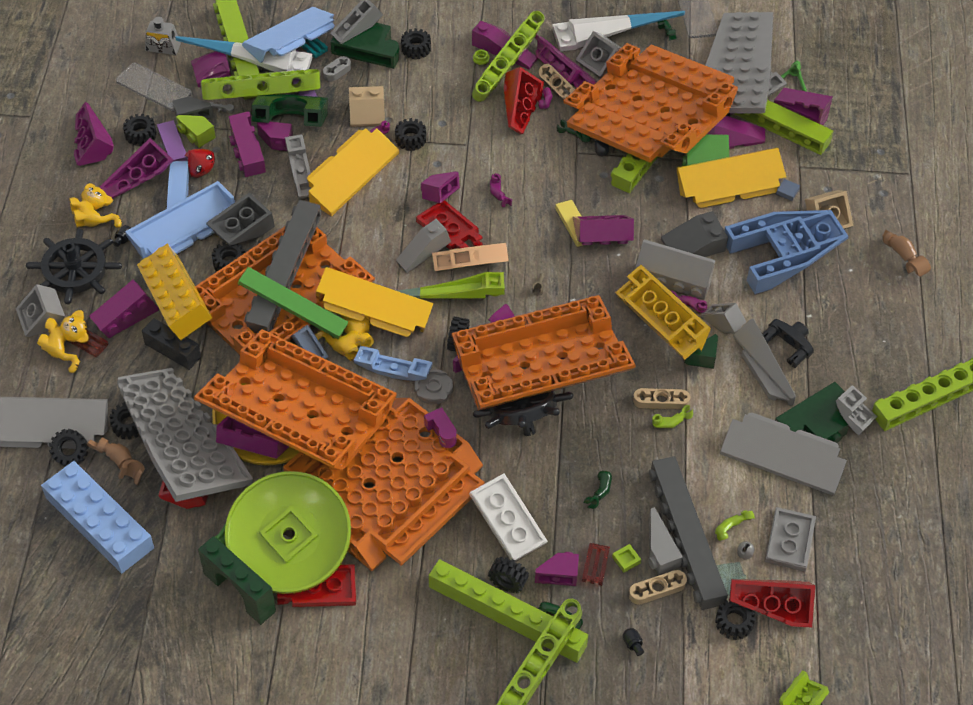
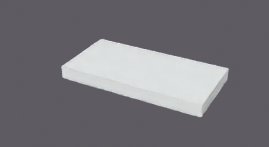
[469,473,548,561]

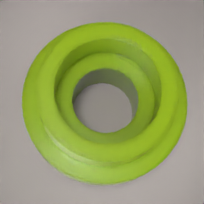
[473,49,490,65]

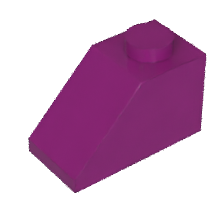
[257,122,293,151]
[421,171,460,203]
[535,552,579,586]

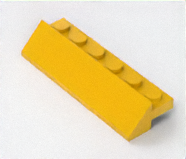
[615,265,711,360]

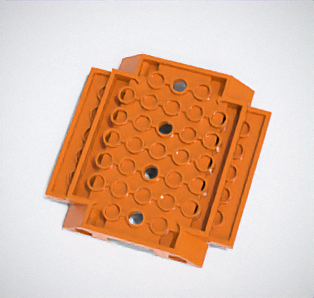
[563,43,738,163]
[283,398,485,571]

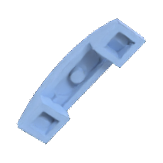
[354,346,433,381]

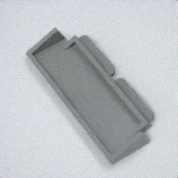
[0,397,108,449]
[720,413,847,496]

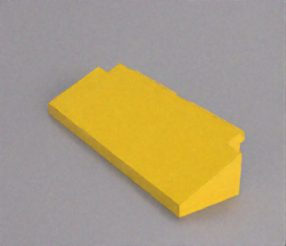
[307,128,399,216]
[676,148,786,208]
[316,267,433,337]

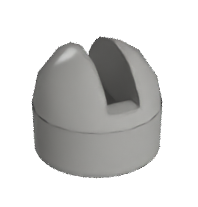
[737,541,754,560]

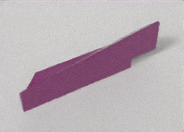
[535,35,598,88]

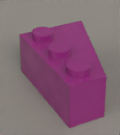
[774,87,833,125]
[229,111,266,177]
[89,279,160,338]
[216,416,289,459]

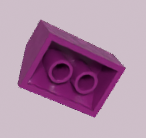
[573,215,634,245]

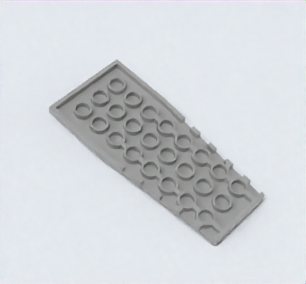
[705,12,773,113]
[117,368,253,502]

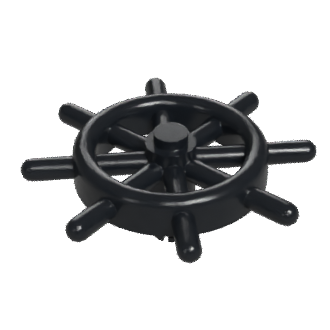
[25,228,122,305]
[473,391,573,436]

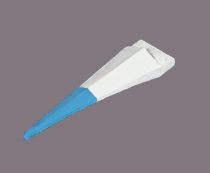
[552,11,685,51]
[175,36,312,80]

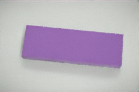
[157,120,188,161]

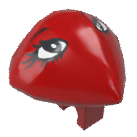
[184,149,215,178]

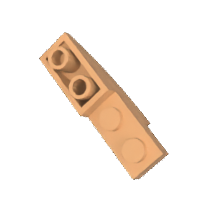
[432,243,509,271]

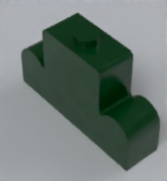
[330,23,400,69]
[775,382,849,443]

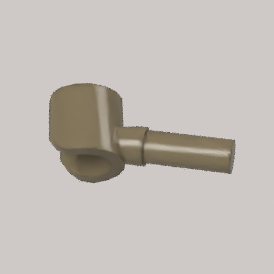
[532,273,544,294]

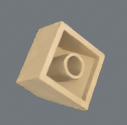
[349,86,385,127]
[805,190,853,229]

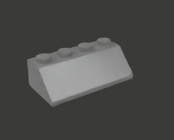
[635,239,715,300]

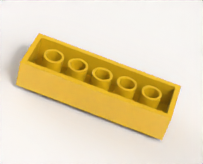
[137,243,212,340]

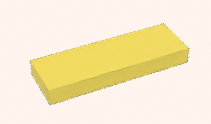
[555,200,582,247]

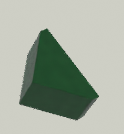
[684,334,718,369]

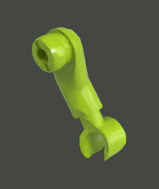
[652,405,693,428]
[715,510,755,541]

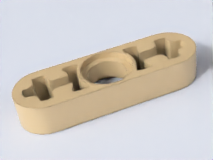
[539,64,575,100]
[633,388,690,409]
[629,570,687,605]

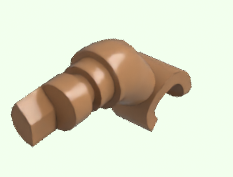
[882,230,931,277]
[87,437,145,485]

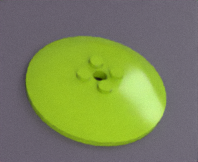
[225,471,351,594]

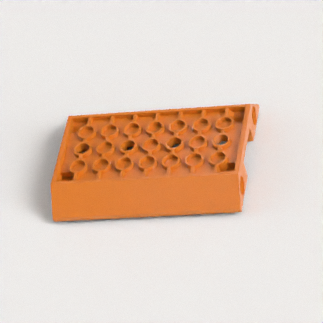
[195,226,375,355]
[452,295,636,411]
[194,329,397,470]

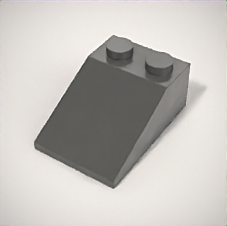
[206,193,275,246]
[661,211,728,257]

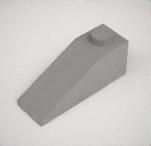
[331,0,383,44]
[396,219,451,273]
[648,507,683,576]

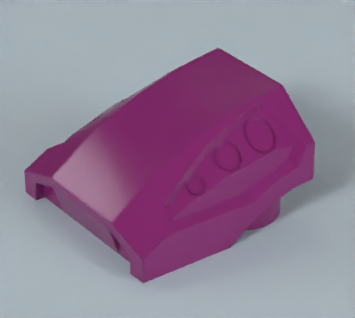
[191,51,231,87]

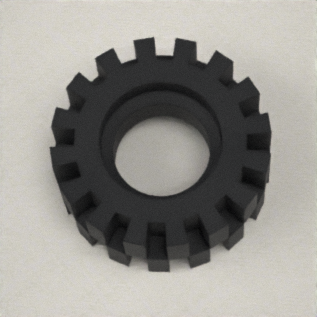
[401,28,431,59]
[123,114,157,146]
[395,118,426,151]
[212,242,245,271]
[447,316,470,352]
[109,402,139,440]
[49,429,89,466]
[488,557,529,593]
[715,599,755,640]

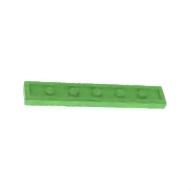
[238,267,348,339]

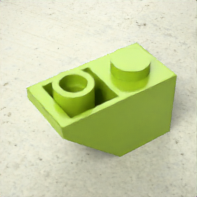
[176,115,216,148]

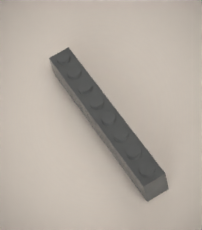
[244,200,322,333]
[649,456,728,610]

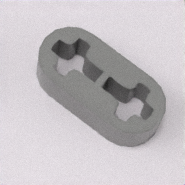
[323,56,351,82]

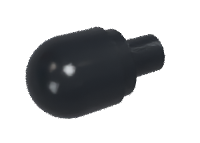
[594,140,609,157]
[113,225,131,247]
[623,628,644,656]

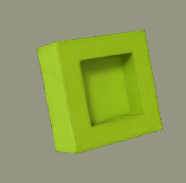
[612,544,641,573]

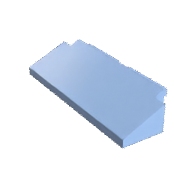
[242,7,334,63]
[125,181,235,259]

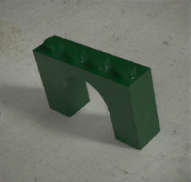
[252,94,328,127]
[198,536,276,625]

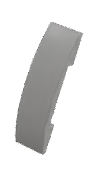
[285,134,311,199]

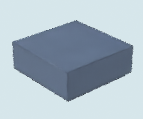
[776,179,800,201]

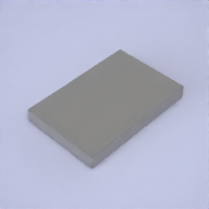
[765,507,816,572]

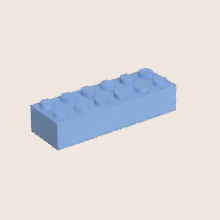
[41,461,154,574]

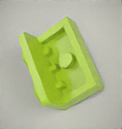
[779,670,829,705]

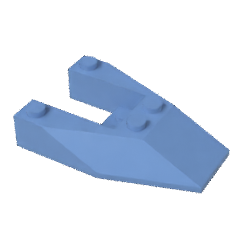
[724,210,848,294]

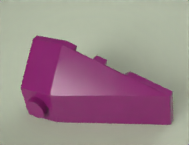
[472,21,538,70]

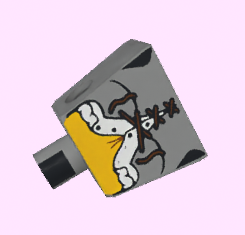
[145,17,181,55]

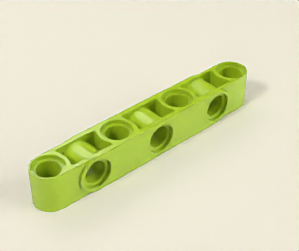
[472,11,544,102]
[201,69,321,100]
[497,599,582,705]

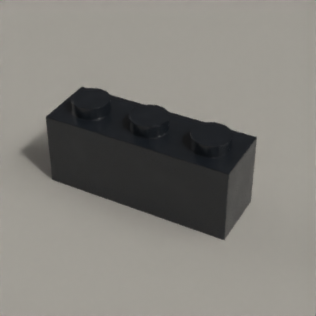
[142,318,201,370]

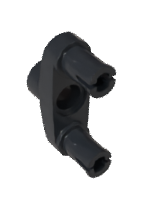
[762,319,814,368]

